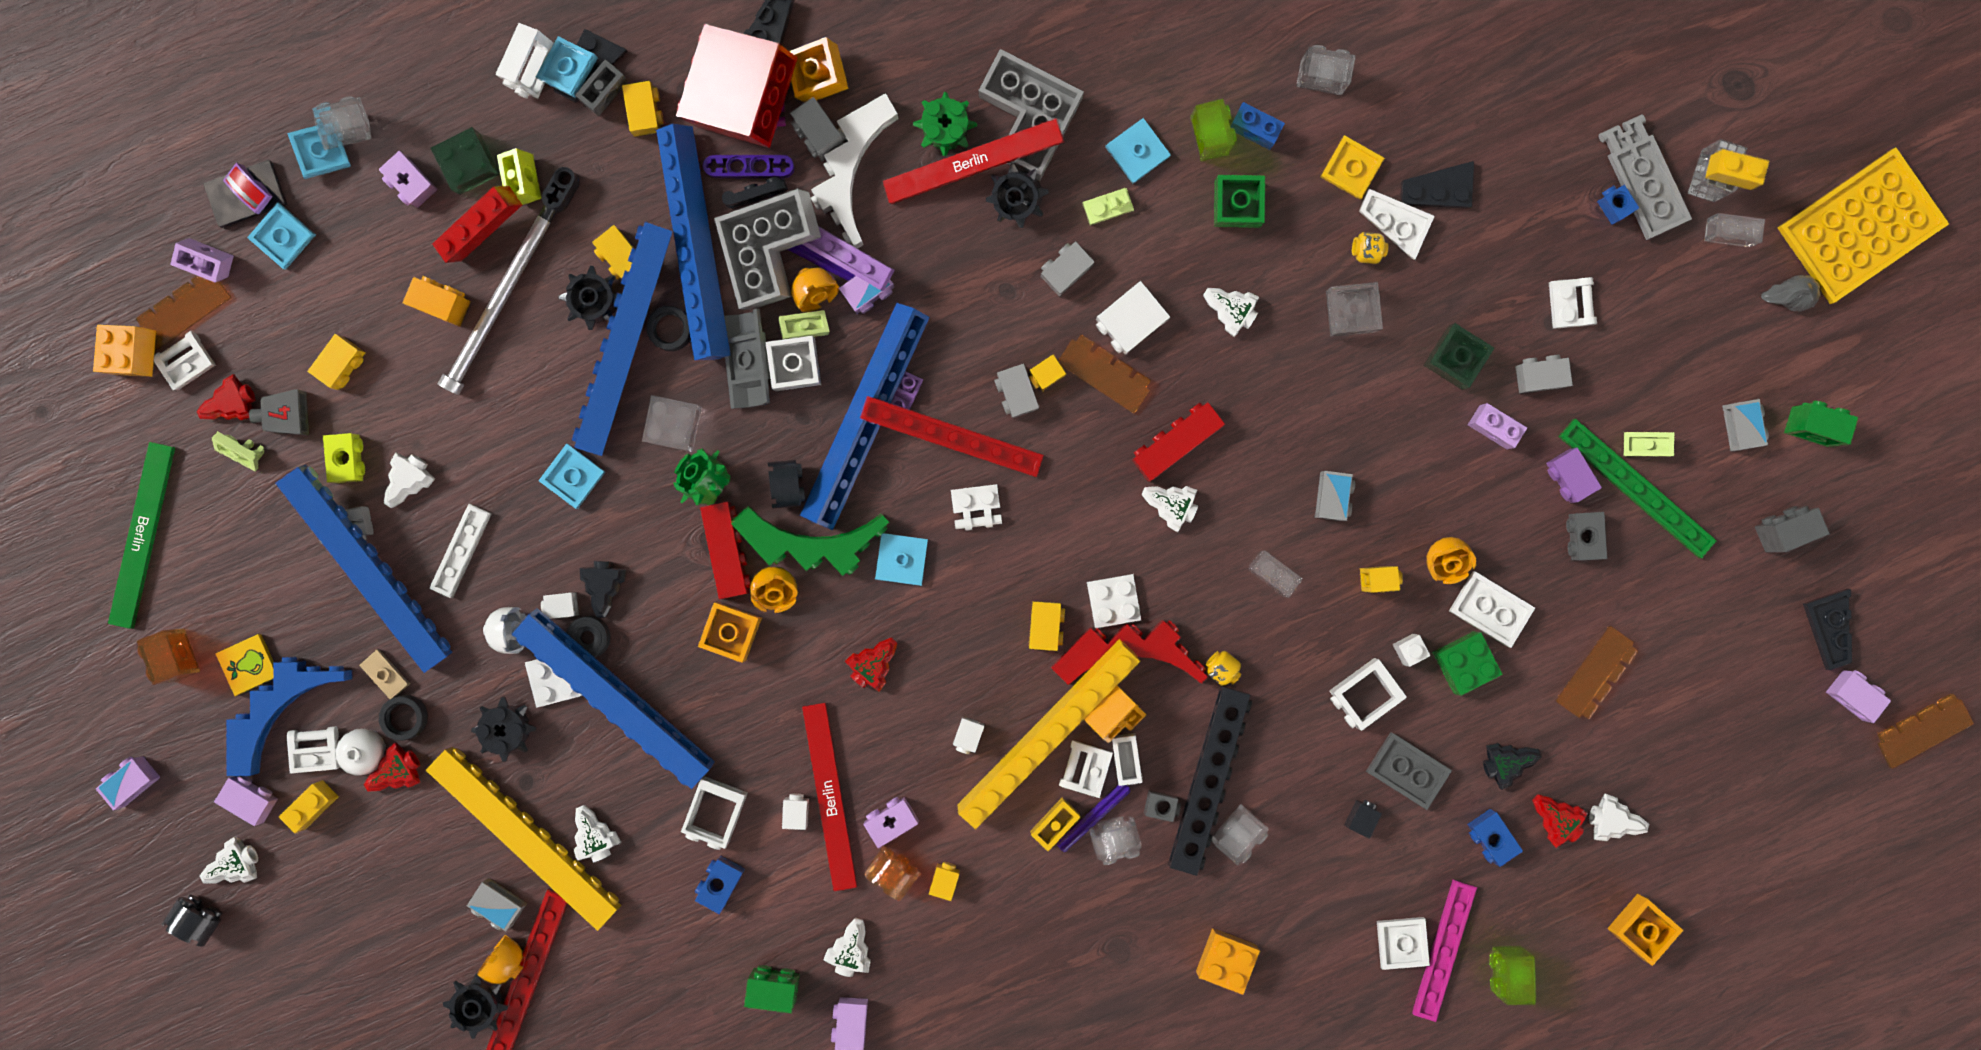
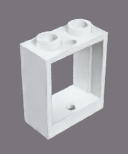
[495,23,554,99]
[1330,658,1407,731]
[681,776,748,850]

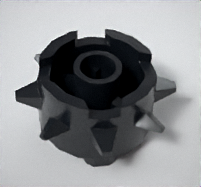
[986,163,1049,228]
[559,266,617,330]
[471,697,536,762]
[443,973,508,1039]

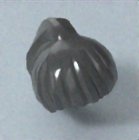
[1761,275,1820,312]

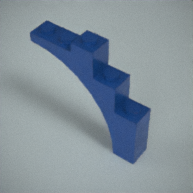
[226,657,352,776]

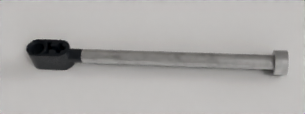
[437,167,580,395]

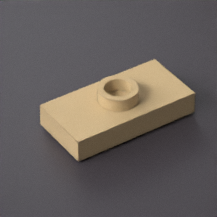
[360,649,410,699]

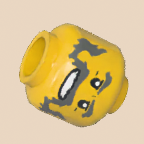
[1352,232,1388,264]
[1206,651,1241,686]

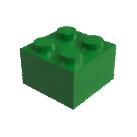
[1214,175,1265,228]
[1784,401,1859,447]
[1432,631,1503,696]
[744,965,800,1013]

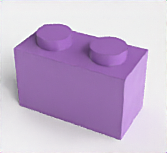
[1546,448,1602,503]

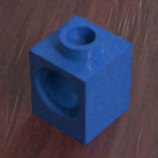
[1597,184,1639,224]

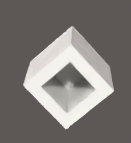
[541,592,579,619]
[1392,634,1430,667]
[953,716,984,754]
[782,794,809,830]

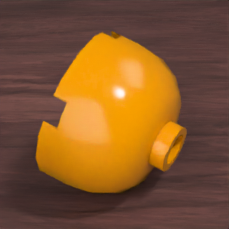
[791,268,839,312]
[1426,537,1476,584]
[751,567,798,613]
[477,935,523,984]

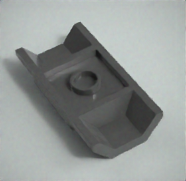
[724,309,770,409]

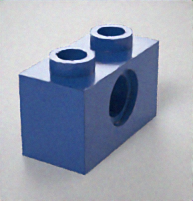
[1229,102,1285,150]
[1467,809,1523,867]
[695,856,745,914]

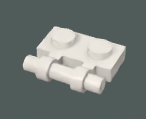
[951,484,1002,531]

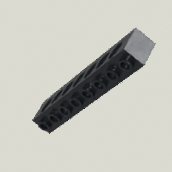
[1168,685,1252,876]

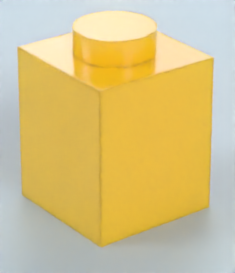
[1028,355,1066,391]
[929,862,960,901]

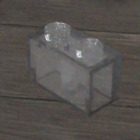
[1704,213,1765,247]
[1247,551,1303,598]

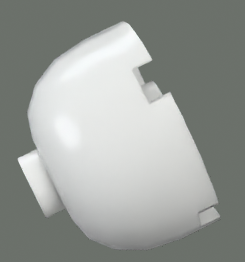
[483,607,526,654]
[336,728,386,775]

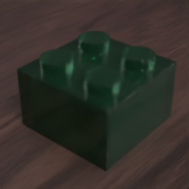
[430,127,501,195]
[1423,323,1495,390]

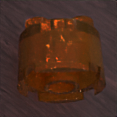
[864,845,921,901]

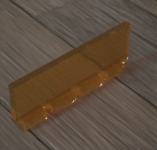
[136,275,232,351]
[1058,334,1151,414]
[1555,626,1639,720]
[1878,693,1974,769]

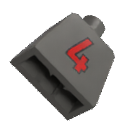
[249,389,309,436]

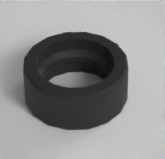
[647,306,691,351]
[379,695,428,741]

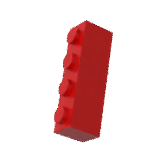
[432,186,523,263]
[1132,402,1225,482]
[700,502,752,599]

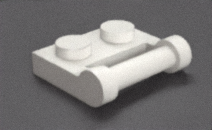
[1549,277,1597,329]
[154,330,215,391]
[287,726,340,773]
[1059,740,1113,798]

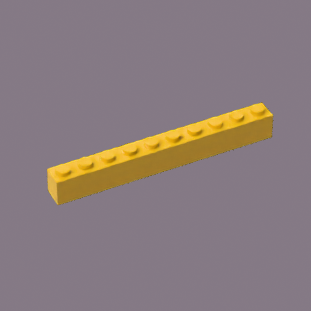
[957,639,1140,829]
[426,747,622,931]

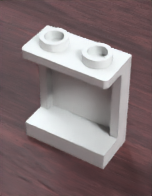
[1096,281,1170,355]

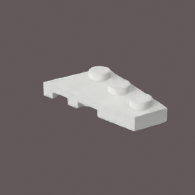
[1359,189,1434,260]

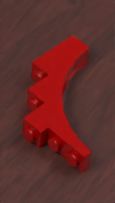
[1051,620,1207,685]

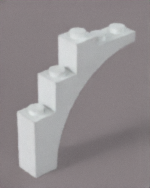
[811,93,898,248]

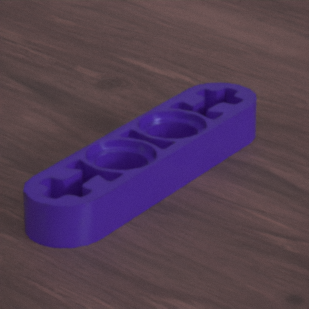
[703,155,795,178]

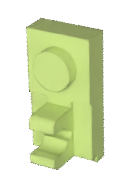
[1083,188,1134,225]
[778,310,830,340]
[212,431,264,472]
[1624,432,1674,456]

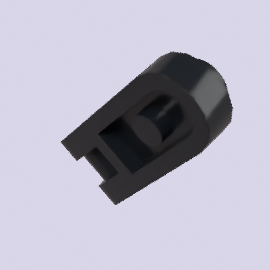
[722,177,788,209]

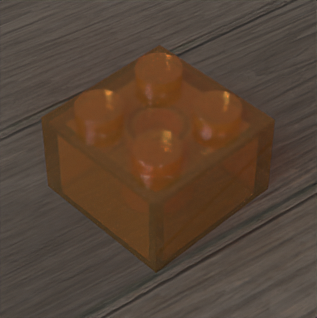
[136,628,201,685]

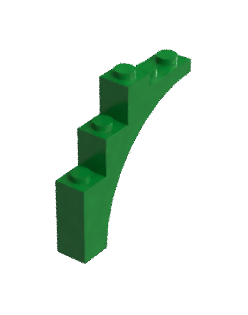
[731,506,889,576]

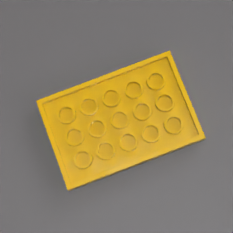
[1777,148,1949,304]

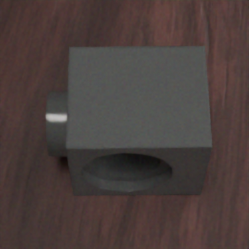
[1144,790,1181,822]

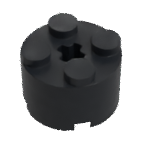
[768,460,805,509]
[161,895,222,947]

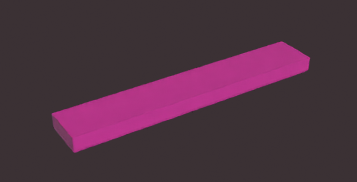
[1412,879,1477,1022]

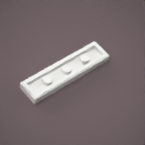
[429,504,492,598]

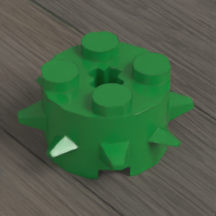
[913,92,977,156]
[673,448,730,505]

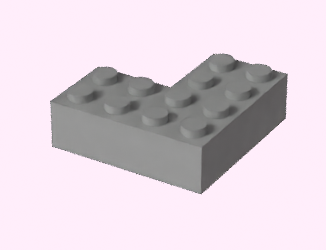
[979,49,1084,181]
[714,189,821,310]

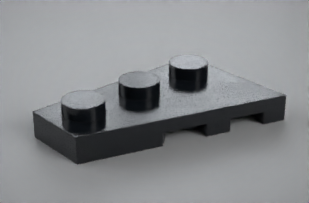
[553,29,628,103]

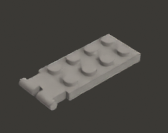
[1599,115,1692,240]

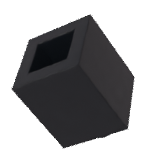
[1344,800,1382,839]

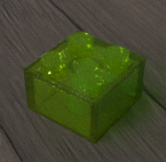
[1190,99,1237,161]
[1489,946,1536,1005]

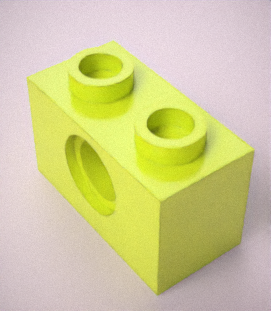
[497,148,541,205]
[323,433,365,483]

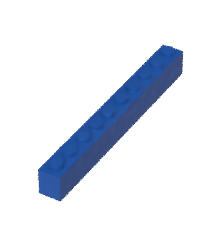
[656,124,731,360]
[572,222,673,456]
[800,303,930,530]
[275,465,452,673]
[512,608,715,789]

